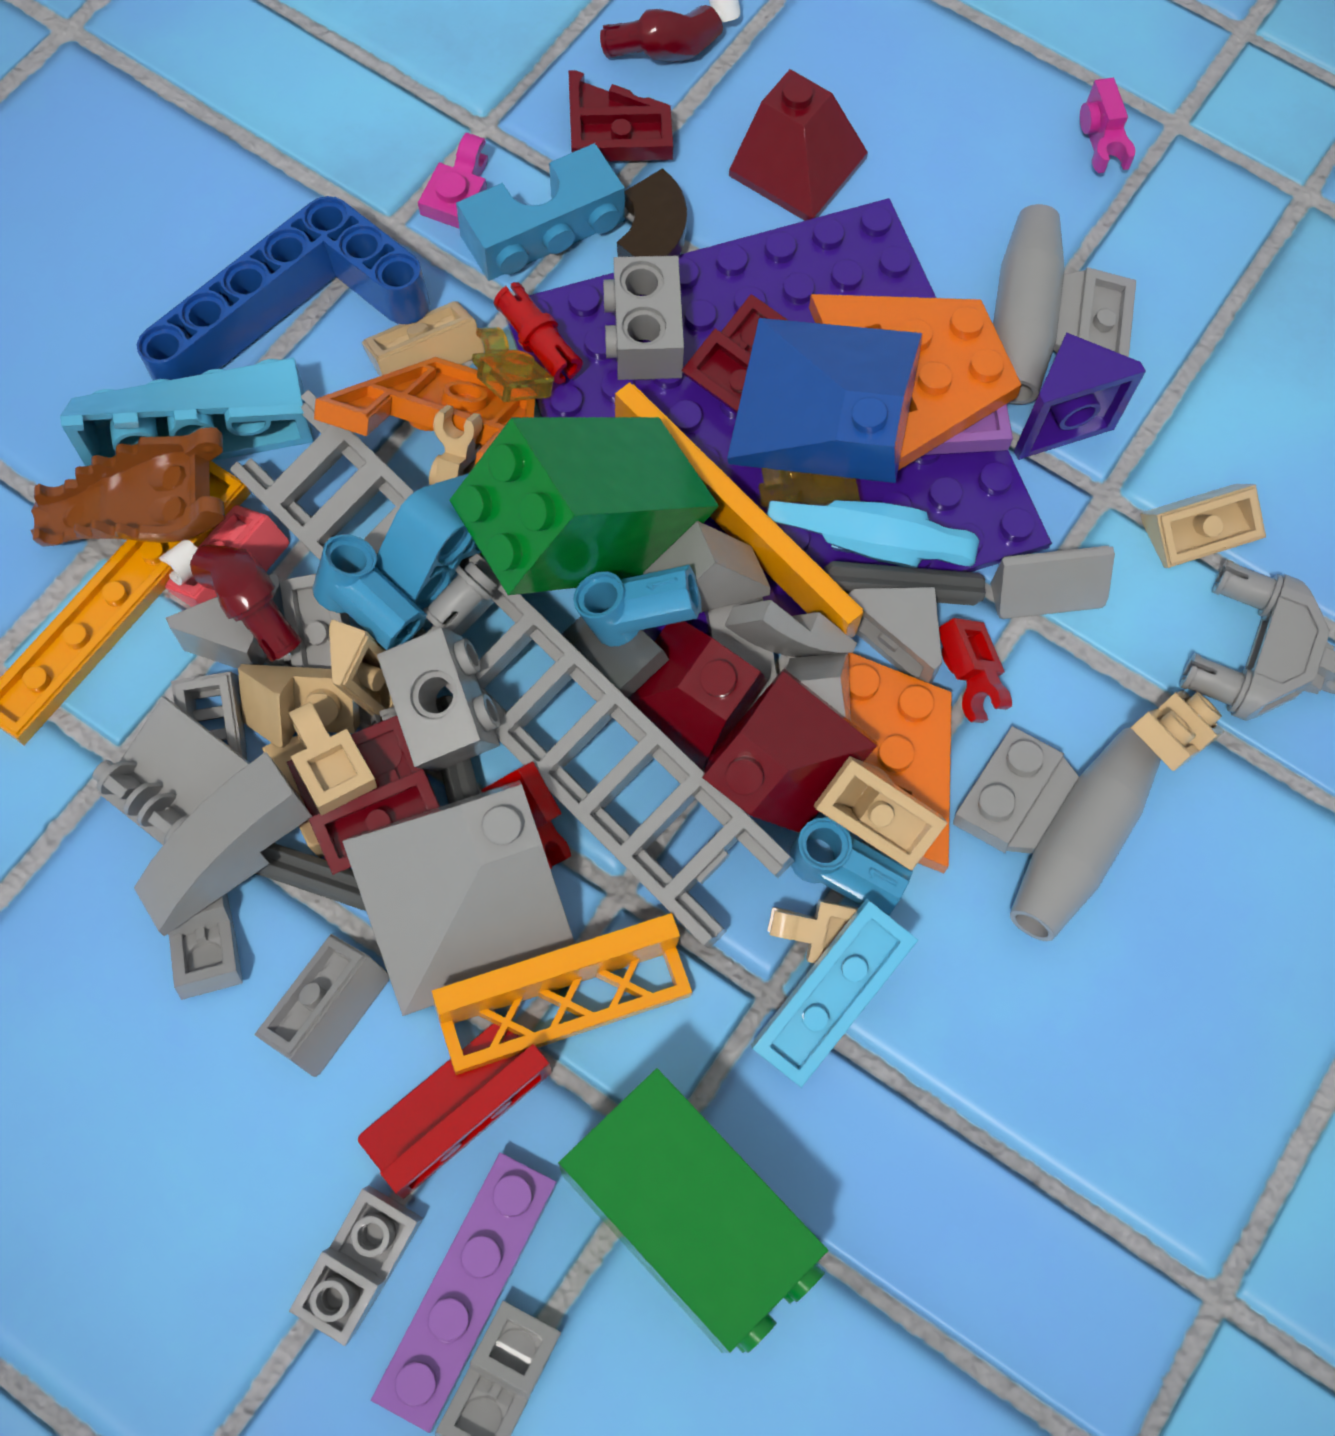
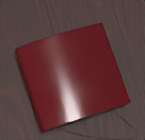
[681,294,789,413]
[287,715,440,875]

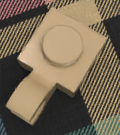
[429,405,482,485]
[289,702,377,816]
[767,899,858,964]

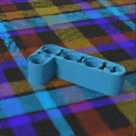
[375,473,481,610]

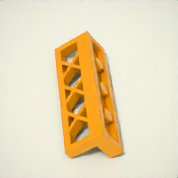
[431,913,693,1075]

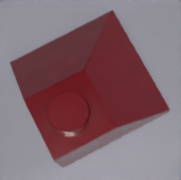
[729,69,868,221]
[628,621,768,772]
[702,669,877,833]

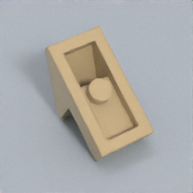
[238,664,360,748]
[814,756,948,871]

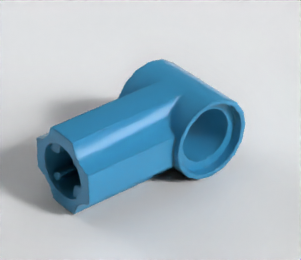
[312,534,427,650]
[573,565,702,647]
[789,817,913,916]

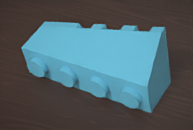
[60,358,314,466]

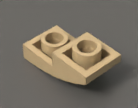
[1130,690,1225,771]

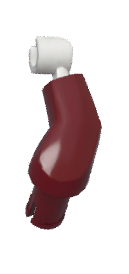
[600,0,740,62]
[159,540,302,662]

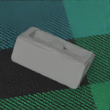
[990,546,1115,619]
[254,934,389,1077]

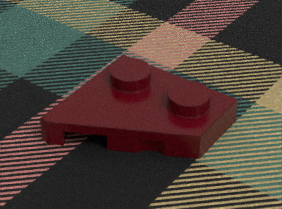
[568,70,673,161]

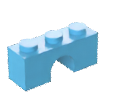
[456,143,625,281]

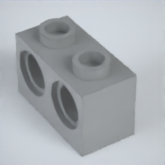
[603,256,684,380]

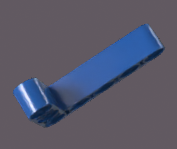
[137,196,430,380]

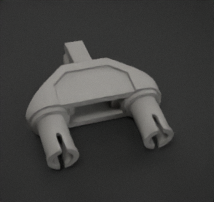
[1180,559,1335,721]

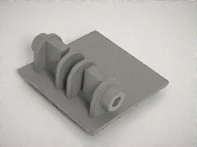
[92,697,250,845]

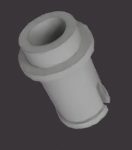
[423,561,497,632]

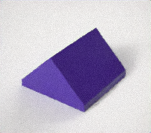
[1014,332,1146,460]

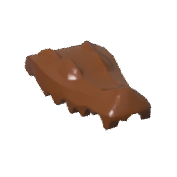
[30,427,225,547]

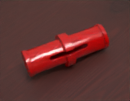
[494,282,583,384]

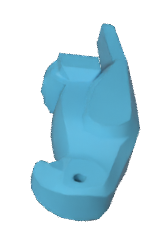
[767,500,980,568]

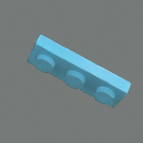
[751,898,918,1088]

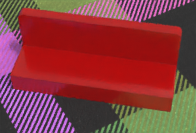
[358,1023,552,1199]

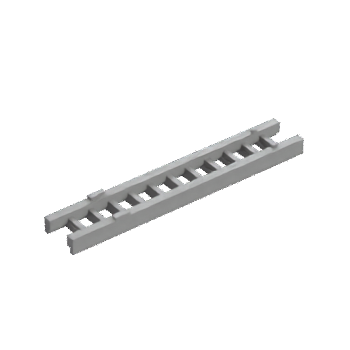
[230,389,794,948]

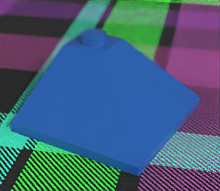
[727,318,922,483]

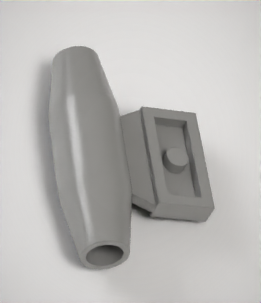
[993,204,1136,404]
[953,726,1161,941]

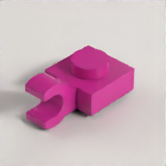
[1080,77,1136,174]
[418,132,488,229]

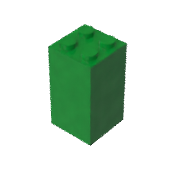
[449,417,719,596]
[558,1068,829,1353]

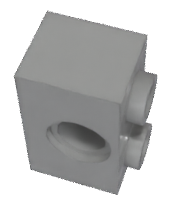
[377,627,500,772]

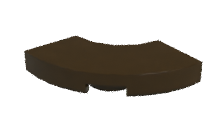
[616,168,687,257]

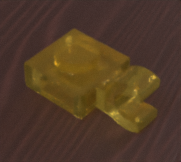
[472,327,554,402]
[758,468,860,507]

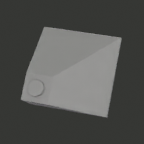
[342,780,575,1016]

